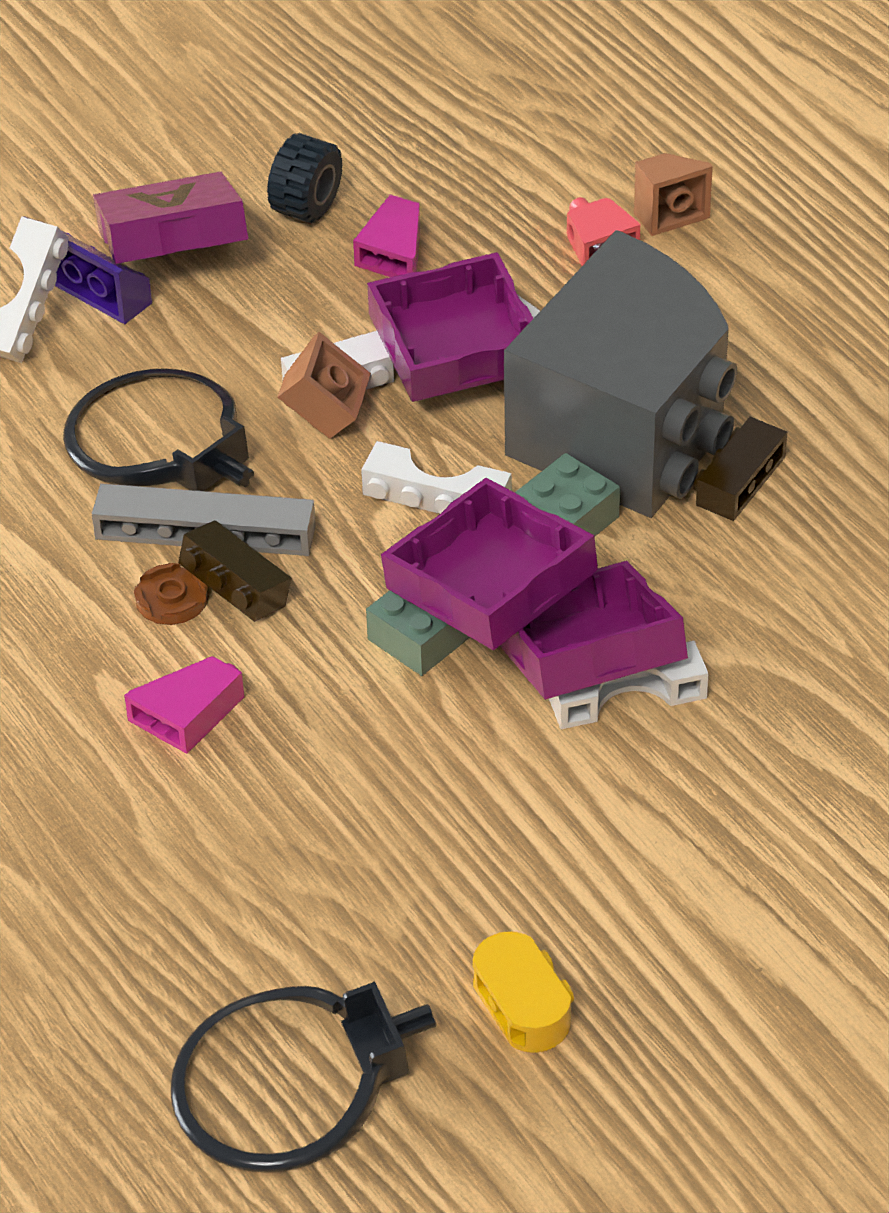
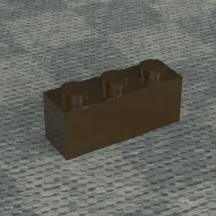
[694,416,787,521]
[178,520,292,622]

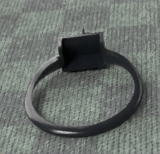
[63,368,254,491]
[170,981,436,1172]

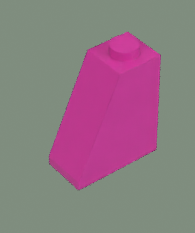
[353,194,420,277]
[124,656,244,754]

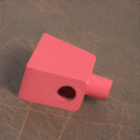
[567,197,640,266]

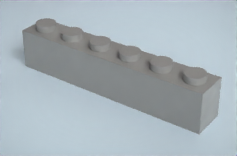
[92,484,316,556]

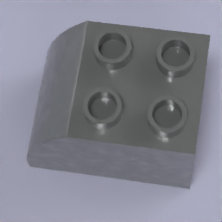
[504,230,737,518]

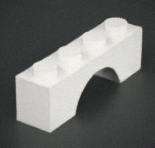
[0,217,69,363]
[361,441,512,514]
[549,641,708,729]

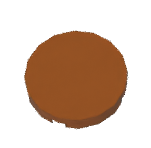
[134,563,209,625]

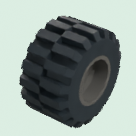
[267,133,343,223]

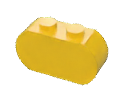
[473,932,574,1053]

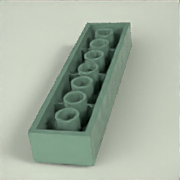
[366,453,620,676]

